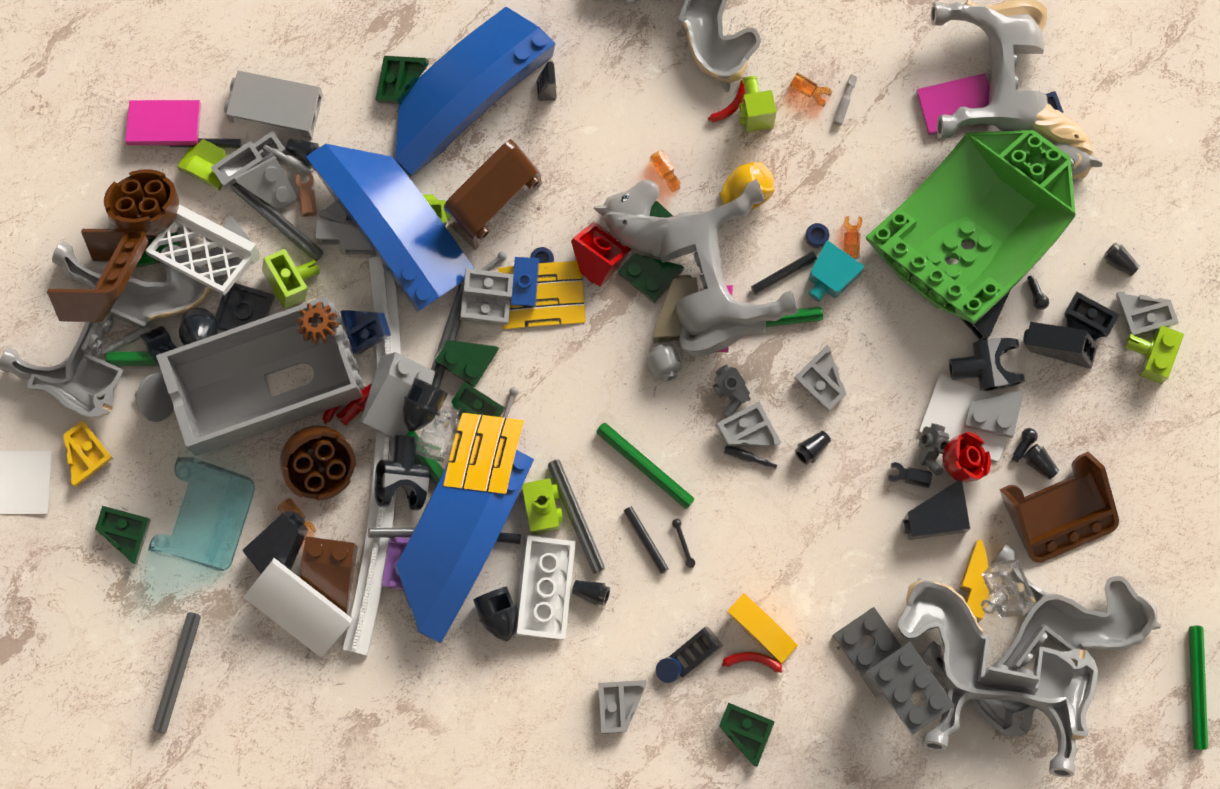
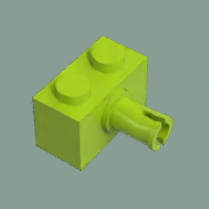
[738,76,777,133]
[262,249,320,309]
[1125,325,1184,384]
[522,478,564,535]

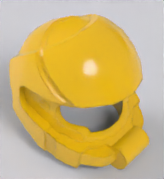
[719,162,775,210]

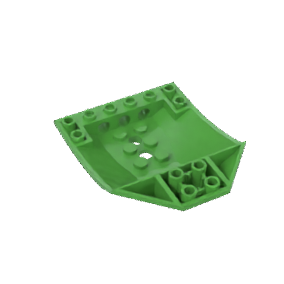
[866,130,1076,324]

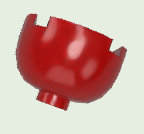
[942,432,991,483]

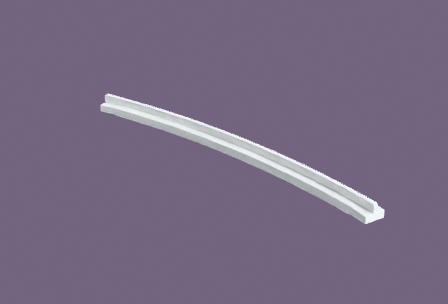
[342,256,402,656]

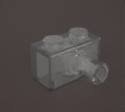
[415,405,461,462]
[981,559,1037,618]

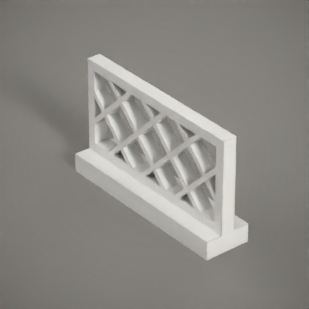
[145,205,260,295]

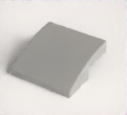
[460,268,514,326]

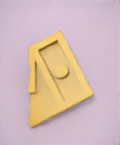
[63,420,114,487]

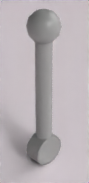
[481,252,507,271]
[502,387,519,418]

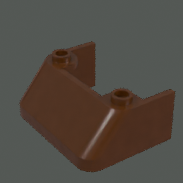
[444,139,542,250]
[47,229,148,323]

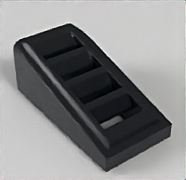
[537,61,557,101]
[669,627,723,678]

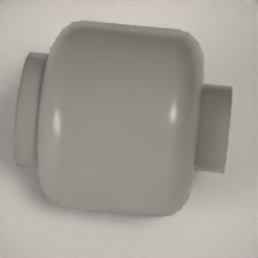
[646,344,682,382]

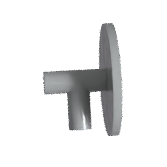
[135,373,174,422]

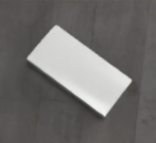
[513,535,575,640]
[243,558,352,658]

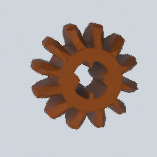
[296,302,339,345]

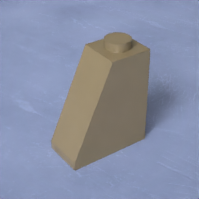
[653,275,698,343]

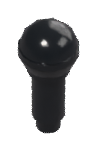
[1027,275,1049,310]
[1012,428,1038,463]

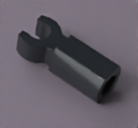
[888,462,933,488]

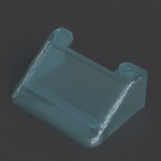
[148,457,255,571]

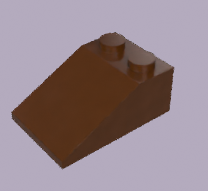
[300,536,358,614]

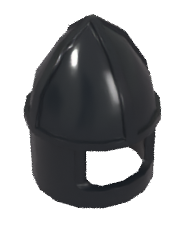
[179,308,218,346]
[403,378,448,432]
[473,586,517,641]

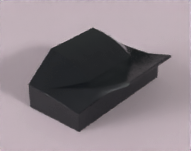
[1064,291,1120,340]

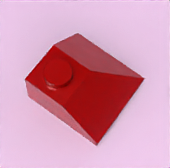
[571,222,632,287]

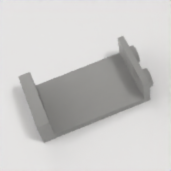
[224,70,323,139]

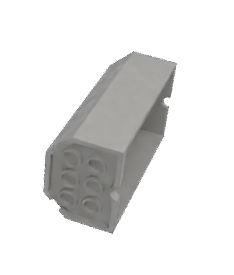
[156,296,365,456]

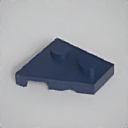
[340,310,391,354]

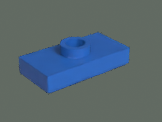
[511,257,539,307]

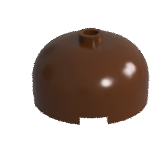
[104,169,179,238]
[280,425,356,501]

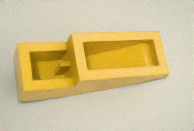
[959,539,989,622]
[727,593,798,664]

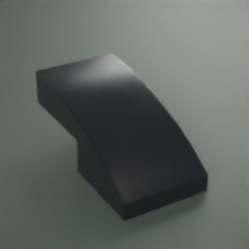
[140,326,177,368]

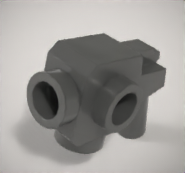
[712,364,751,417]
[918,423,949,476]

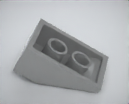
[360,352,435,440]

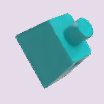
[808,240,865,302]

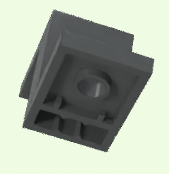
[833,607,955,735]

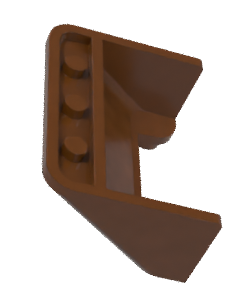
[999,451,1119,563]

